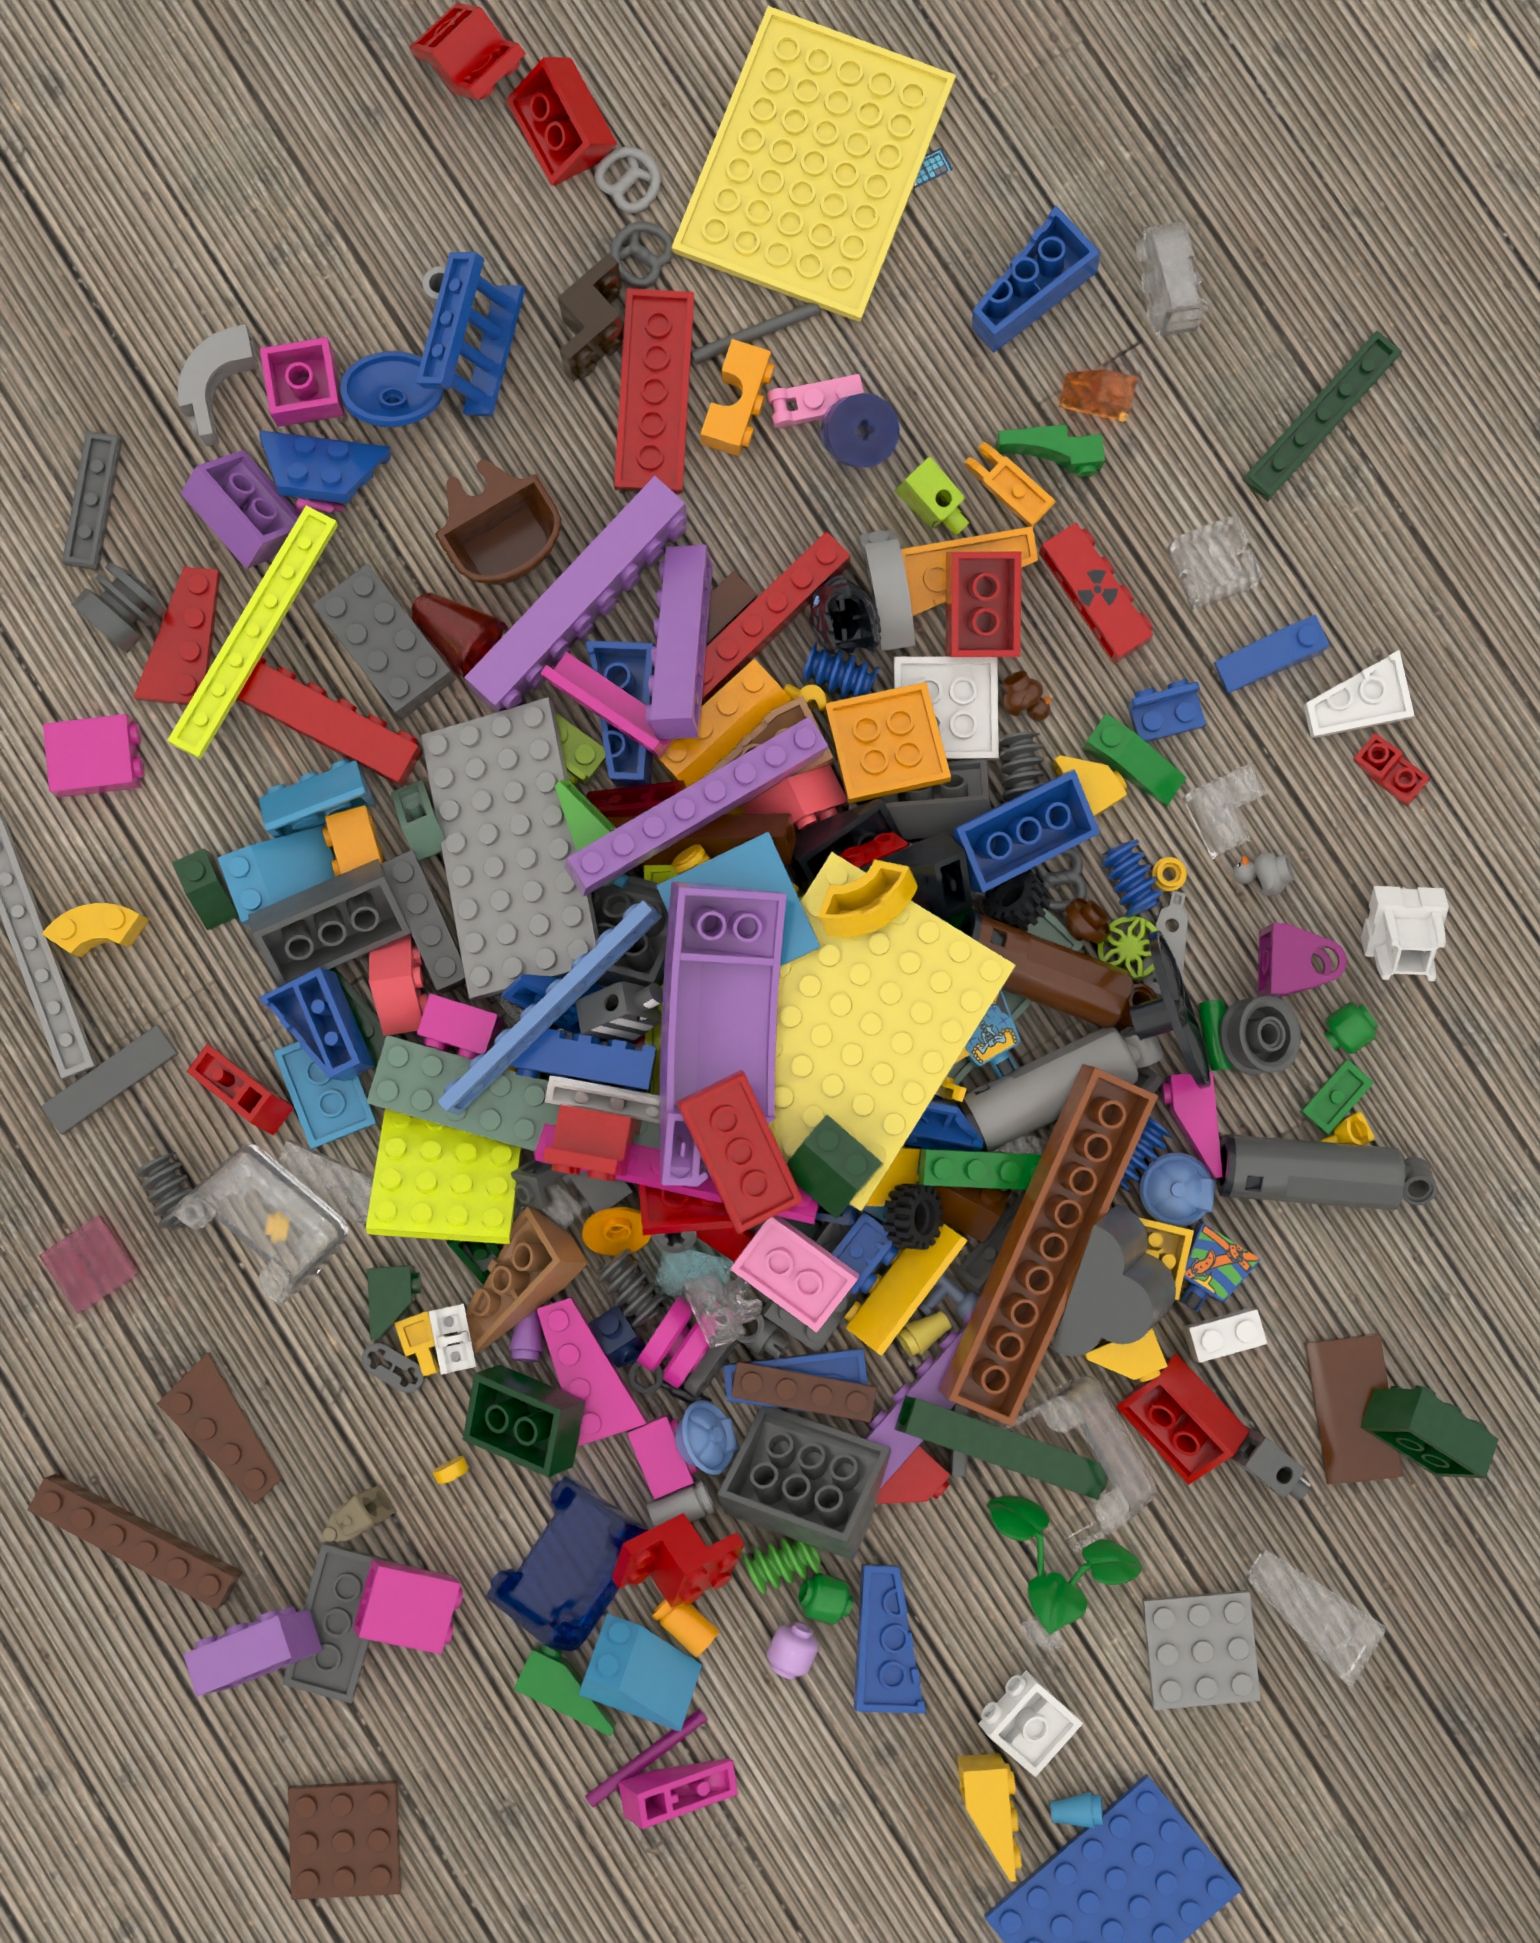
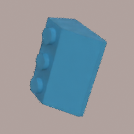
[259,759,376,838]

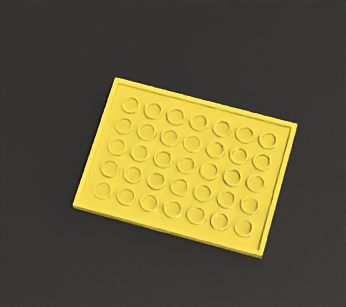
[671,6,956,323]
[769,852,1016,1211]

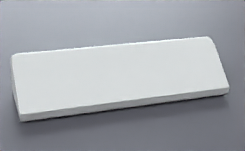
[545,1075,660,1124]

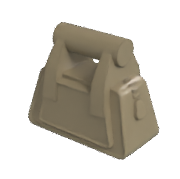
[323,1485,396,1542]

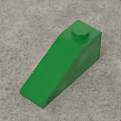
[1082,713,1187,807]
[513,1643,616,1736]

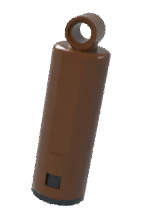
[958,911,1158,1029]

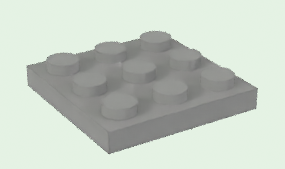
[1142,1590,1261,1710]

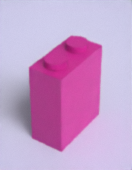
[43,714,145,798]
[353,1558,463,1654]

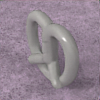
[595,147,661,213]

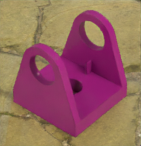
[1257,923,1347,998]

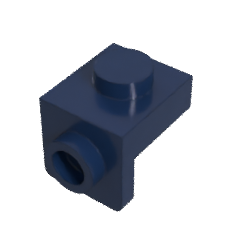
[589,1305,646,1368]

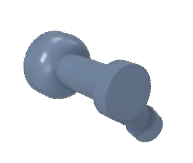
[918,1270,980,1318]

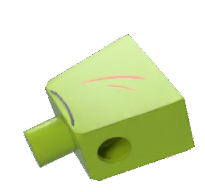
[894,456,971,536]

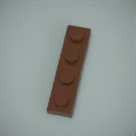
[731,1360,877,1423]

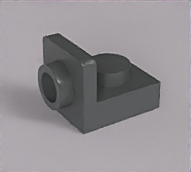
[511,1158,566,1209]

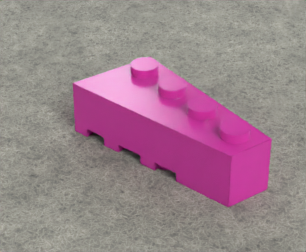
[537,1297,649,1446]

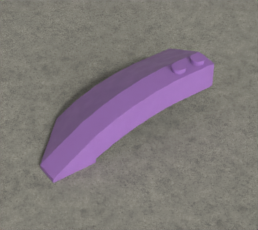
[659,881,787,1186]

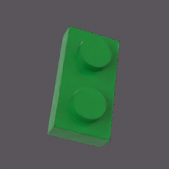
[1299,1059,1374,1135]

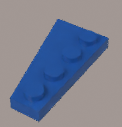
[723,1348,872,1420]

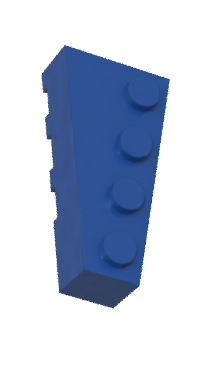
[510,1029,657,1093]

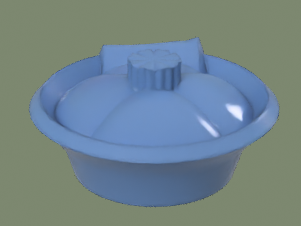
[1140,1153,1216,1227]
[675,1400,740,1475]

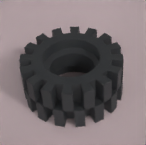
[982,870,1051,931]
[882,1184,944,1250]

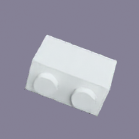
[1182,1308,1267,1363]

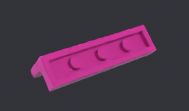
[540,652,674,759]

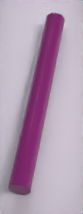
[585,1708,708,1808]

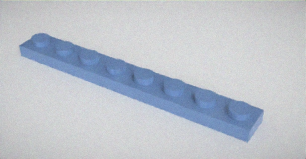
[437,900,662,1115]

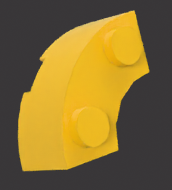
[818,860,918,937]
[42,903,150,958]

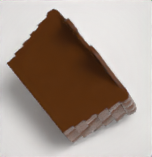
[435,460,561,585]

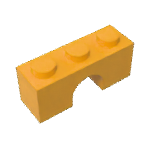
[700,339,775,456]

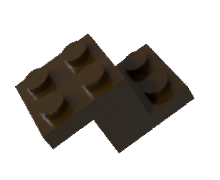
[558,253,623,383]

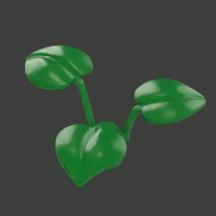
[986,1496,1142,1635]

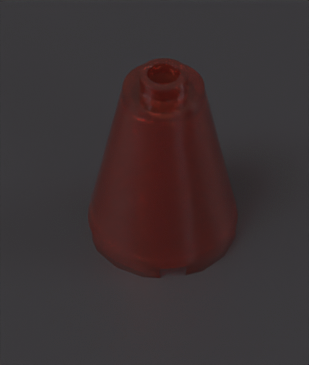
[412,592,508,679]

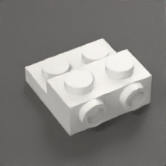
[979,1670,1083,1777]

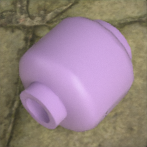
[766,1622,819,1679]

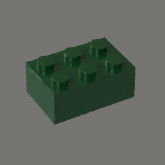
[462,1365,586,1478]
[1360,1386,1499,1478]

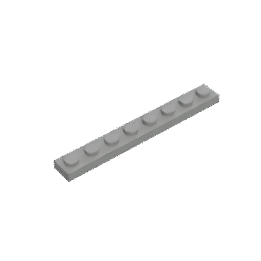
[0,810,97,1079]

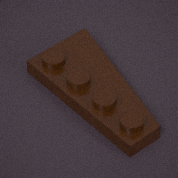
[156,1352,283,1504]

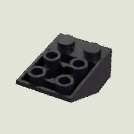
[859,831,973,920]

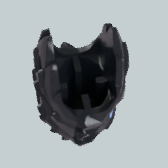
[809,575,882,657]

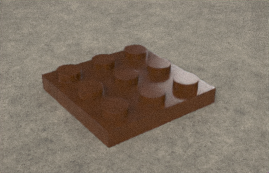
[288,1780,401,1900]

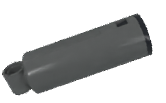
[1217,1134,1437,1210]

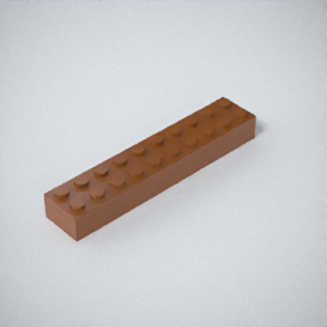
[939,1064,1158,1427]

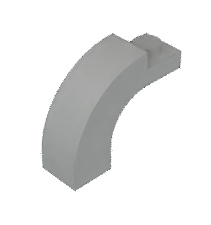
[178,324,259,447]
[859,530,915,651]

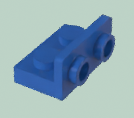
[1127,679,1206,743]
[832,1212,900,1296]

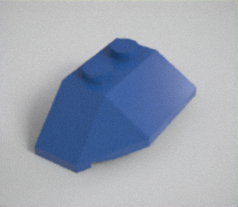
[903,1095,983,1151]

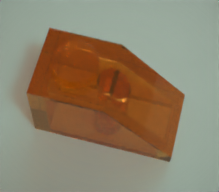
[1059,369,1138,422]

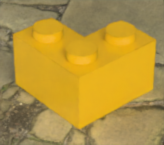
[1138,1217,1194,1300]

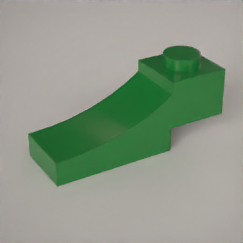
[995,424,1105,477]

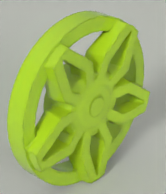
[1098,916,1158,981]

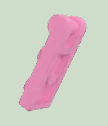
[767,374,867,428]

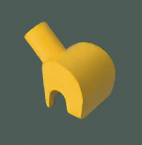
[783,684,832,717]
[1318,1111,1375,1145]

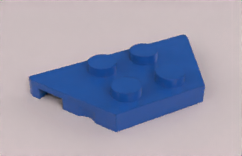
[259,430,391,503]

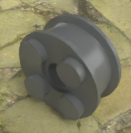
[1220,995,1301,1075]

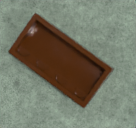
[1304,1333,1403,1484]

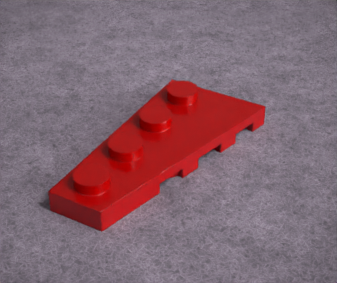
[133,567,221,705]

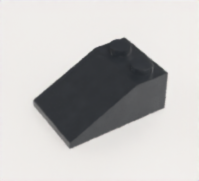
[790,798,904,892]

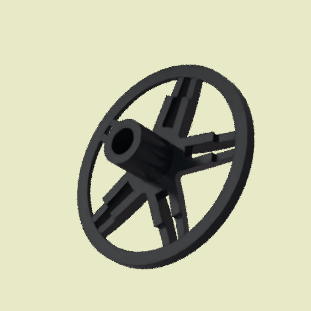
[1129,930,1211,1089]

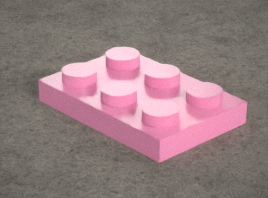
[730,1216,860,1333]

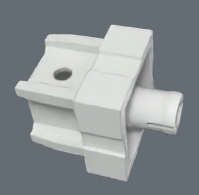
[1361,886,1449,981]

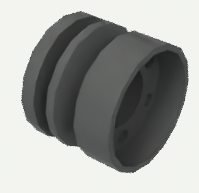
[70,561,166,654]

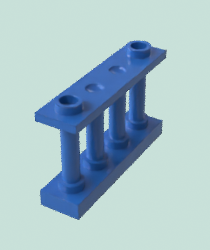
[416,252,526,416]

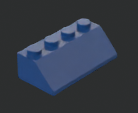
[953,769,1100,893]

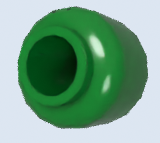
[1324,1002,1379,1054]
[798,1573,853,1625]

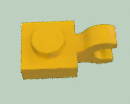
[394,1311,440,1376]

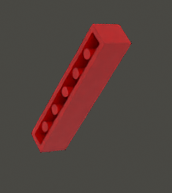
[702,531,851,705]
[236,656,422,788]

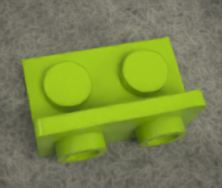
[555,712,606,787]

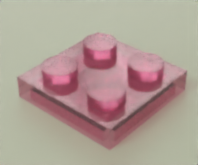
[39,1216,140,1314]

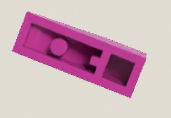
[1161,1072,1223,1178]
[619,1758,738,1829]

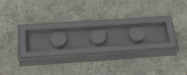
[62,431,123,571]
[41,1025,179,1135]

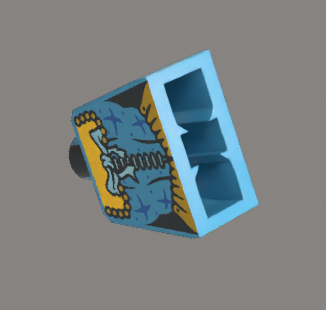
[965,990,1021,1078]

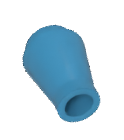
[1050,1791,1103,1829]

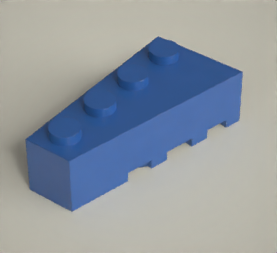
[972,205,1100,353]
[586,641,655,787]

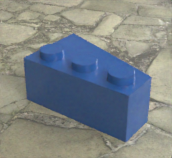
[259,967,374,1081]

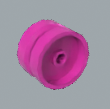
[636,1296,720,1389]

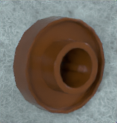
[1066,897,1111,944]

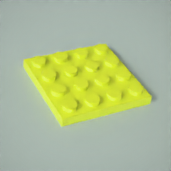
[366,1109,522,1244]

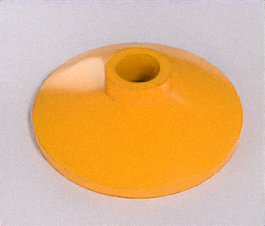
[582,1207,652,1256]

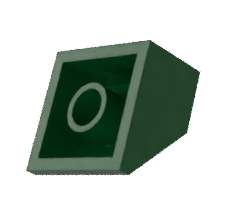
[787,1115,884,1219]

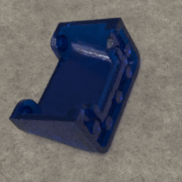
[485,1475,648,1652]

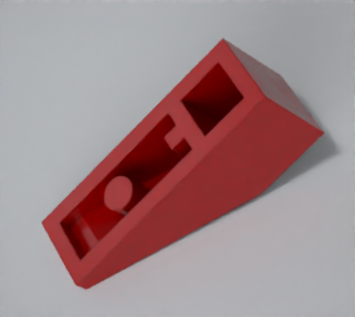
[186,1044,294,1136]

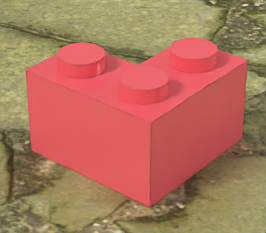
[743,765,848,830]
[369,934,428,1036]

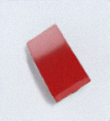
[1353,733,1430,807]

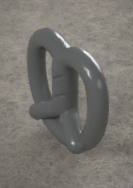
[610,221,674,289]
[1027,847,1087,912]

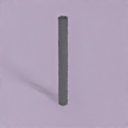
[691,303,820,364]

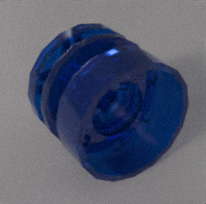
[820,393,900,467]

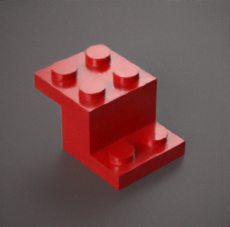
[409,3,526,100]
[543,1105,642,1182]
[611,1513,744,1608]

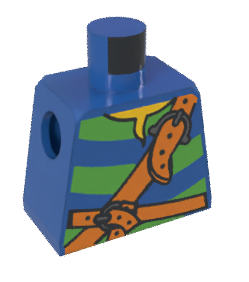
[1180,1223,1260,1312]

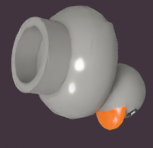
[1233,852,1294,896]

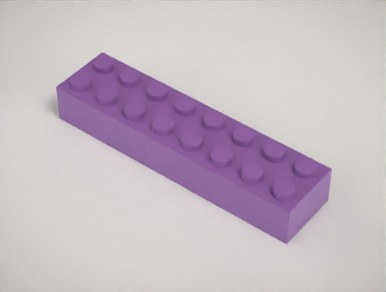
[464,476,687,713]

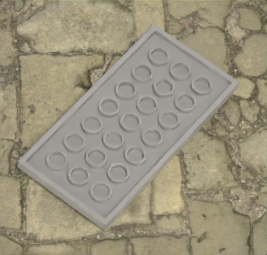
[421,697,599,1001]

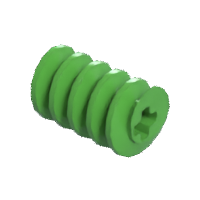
[742,1537,821,1594]

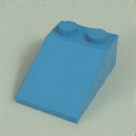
[217,826,335,927]
[578,1613,702,1732]

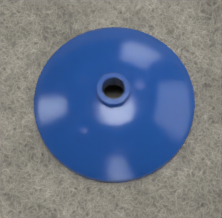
[340,351,444,427]

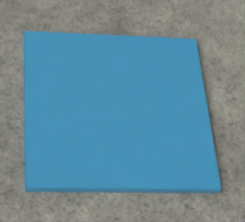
[656,832,821,967]

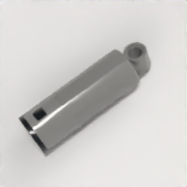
[955,1027,1164,1151]

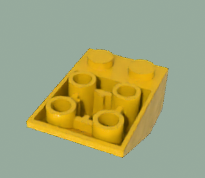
[957,1753,1021,1882]

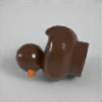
[1001,671,1051,721]

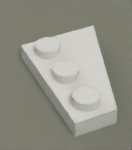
[1304,650,1415,739]

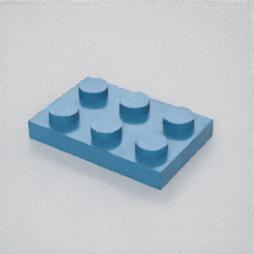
[273,1041,378,1149]

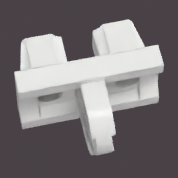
[428,1304,476,1374]

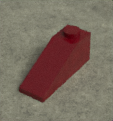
[586,780,686,817]

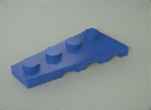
[854,1564,926,1713]

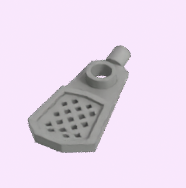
[1137,891,1188,995]

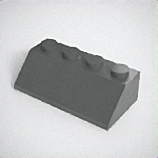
[849,758,991,841]

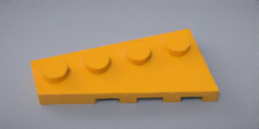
[901,526,1038,616]

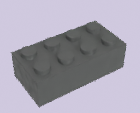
[312,563,456,721]
[248,859,411,987]

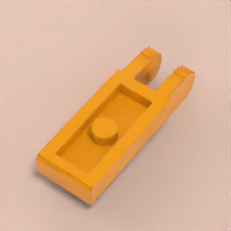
[964,442,1056,527]

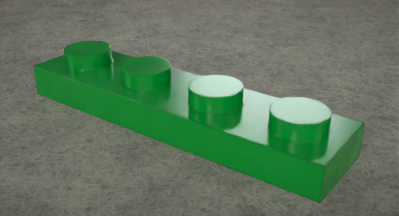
[918,1148,1042,1190]

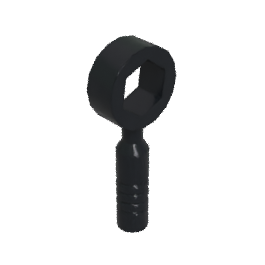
[628,1362,712,1404]

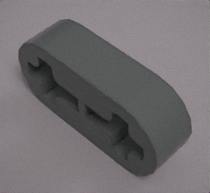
[362,1342,426,1393]

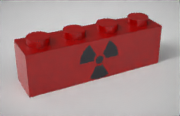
[1039,522,1153,665]

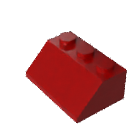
[506,57,617,186]
[1116,1353,1250,1485]

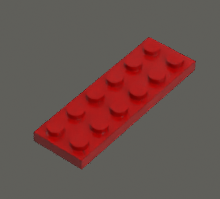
[614,288,694,494]

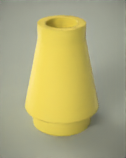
[897,1310,952,1357]

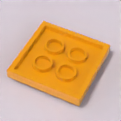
[825,682,951,804]

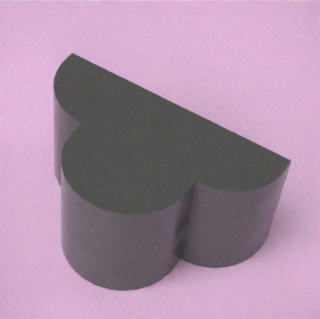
[1051,1204,1176,1356]

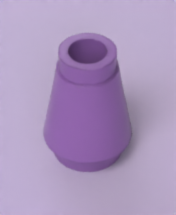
[508,1310,543,1362]

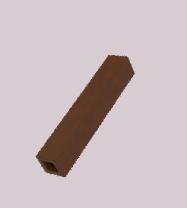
[606,814,797,865]

